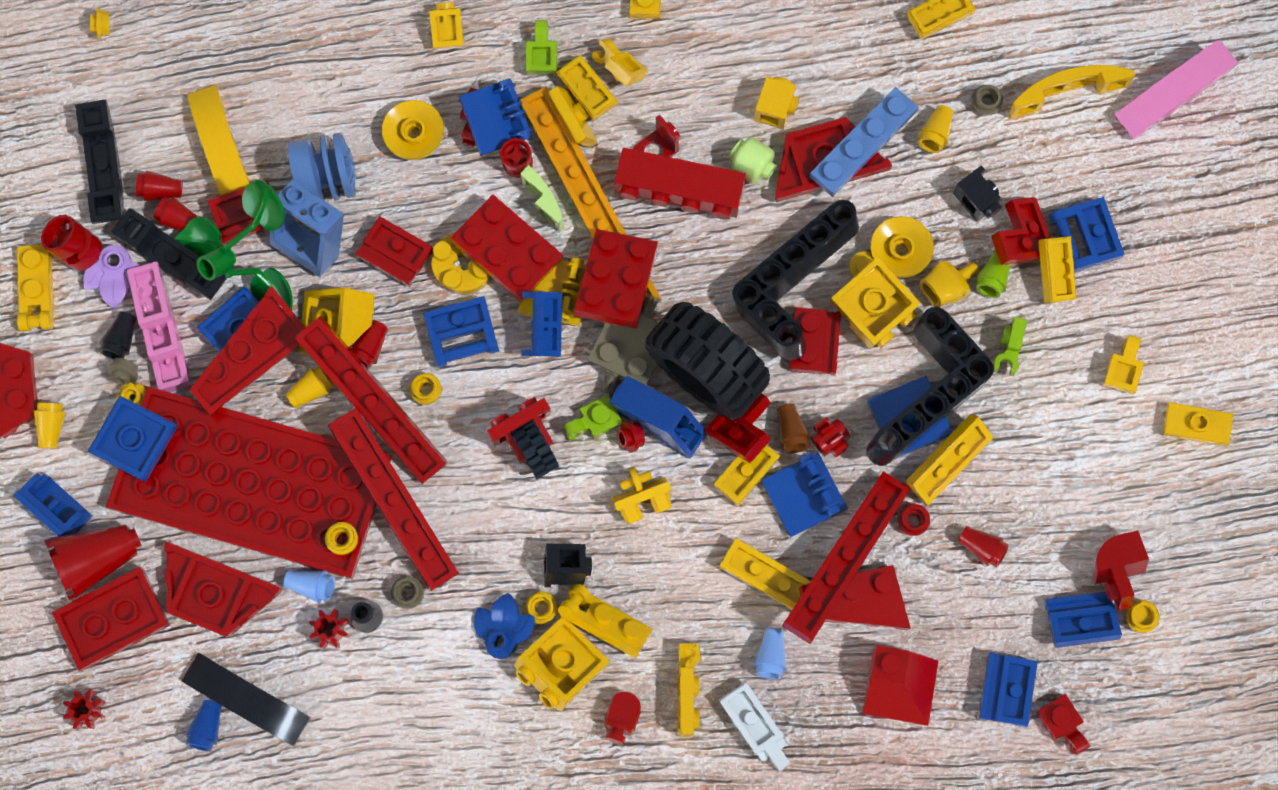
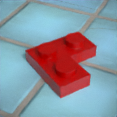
[991,197,1050,265]
[704,393,771,463]

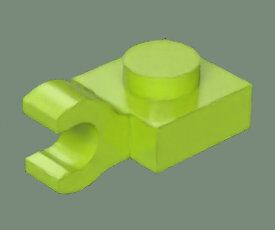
[526,20,557,75]
[993,317,1027,376]
[564,395,622,441]

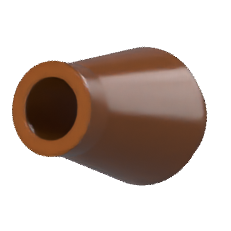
[777,403,811,454]

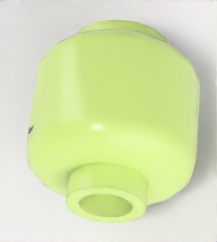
[728,138,777,184]

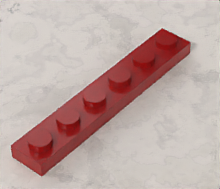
[294,315,448,484]
[328,408,459,591]
[782,471,911,644]

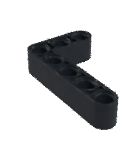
[732,200,859,360]
[866,306,994,466]

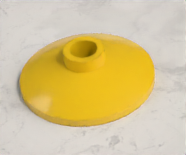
[382,100,444,160]
[870,216,934,278]

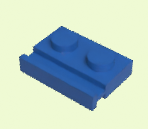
[1045,592,1122,648]
[978,652,1038,728]

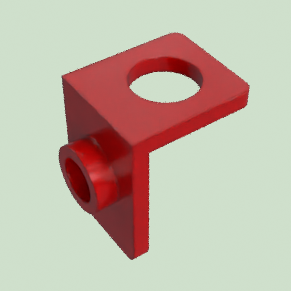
[633,115,680,157]

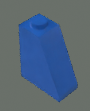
[609,376,707,459]

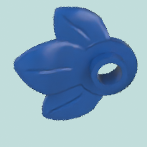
[474,593,535,659]

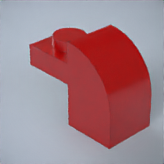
[1093,530,1149,611]

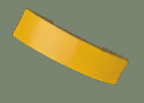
[1009,65,1135,119]
[187,84,250,196]

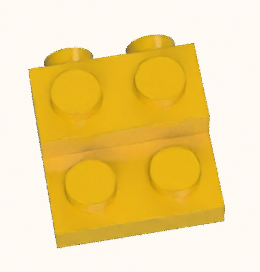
[830,257,921,349]
[514,617,610,712]

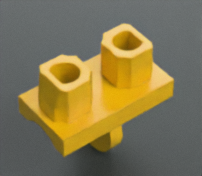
[611,466,672,524]

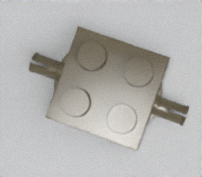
[588,293,660,396]

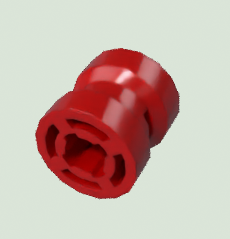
[500,138,533,178]

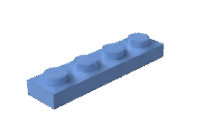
[810,87,919,197]

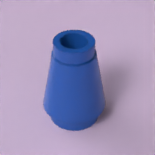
[185,700,222,752]

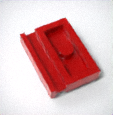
[207,180,270,245]
[355,216,433,288]
[789,307,841,376]

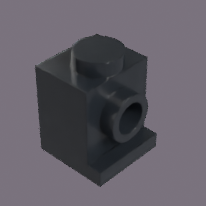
[953,165,1003,222]
[543,543,592,588]

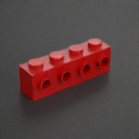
[614,148,746,219]

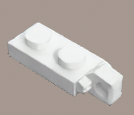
[719,681,790,772]

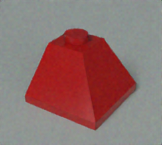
[862,645,939,726]

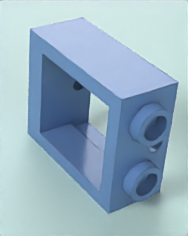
[269,180,344,277]

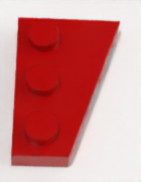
[798,565,911,630]

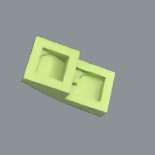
[520,165,564,232]

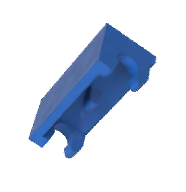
[521,292,562,357]
[13,473,93,536]

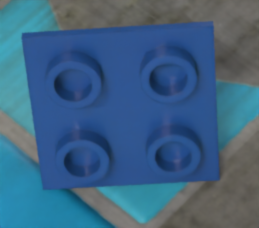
[458,78,532,156]
[761,452,848,538]

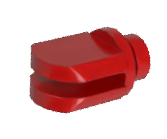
[604,692,641,745]

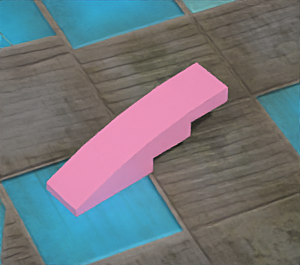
[1114,39,1239,140]
[127,261,192,393]

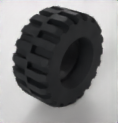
[645,302,770,420]

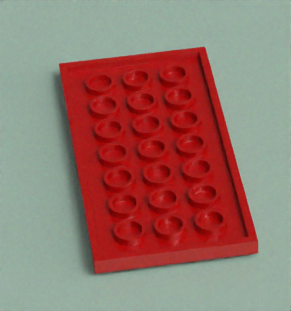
[106,386,392,580]

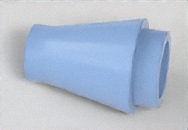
[284,570,335,603]
[754,628,786,679]

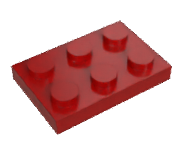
[450,194,563,303]
[574,229,658,329]
[52,567,171,671]

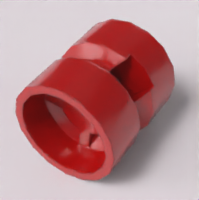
[41,214,102,271]

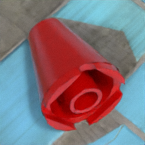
[44,525,141,600]

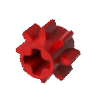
[810,417,851,458]
[309,609,350,650]
[63,689,106,730]

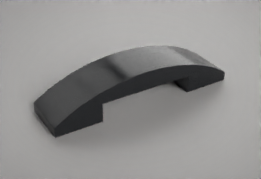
[75,99,124,224]
[111,208,227,300]
[182,652,311,746]

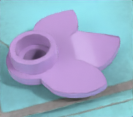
[83,245,141,308]

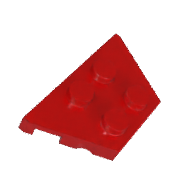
[775,117,892,202]
[0,343,38,439]
[164,541,282,638]

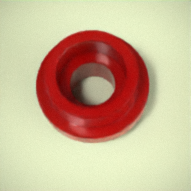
[617,421,645,453]
[897,503,930,536]

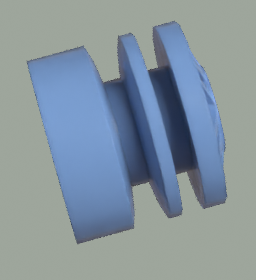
[288,132,356,201]

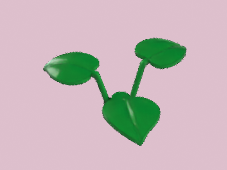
[175,179,293,310]

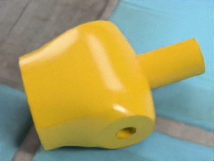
[920,260,979,307]

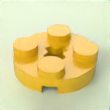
[431,232,490,295]

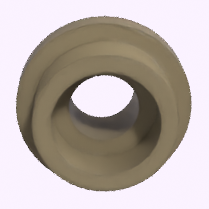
[971,85,1003,115]
[106,358,138,386]
[391,576,424,609]

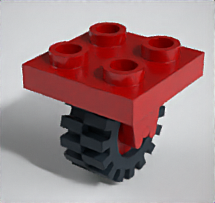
[487,397,559,479]

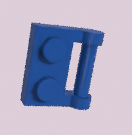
[1048,197,1125,274]
[423,296,500,368]

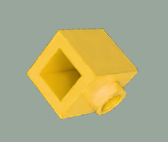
[754,76,800,130]

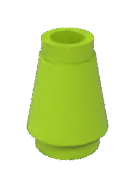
[976,250,1010,298]

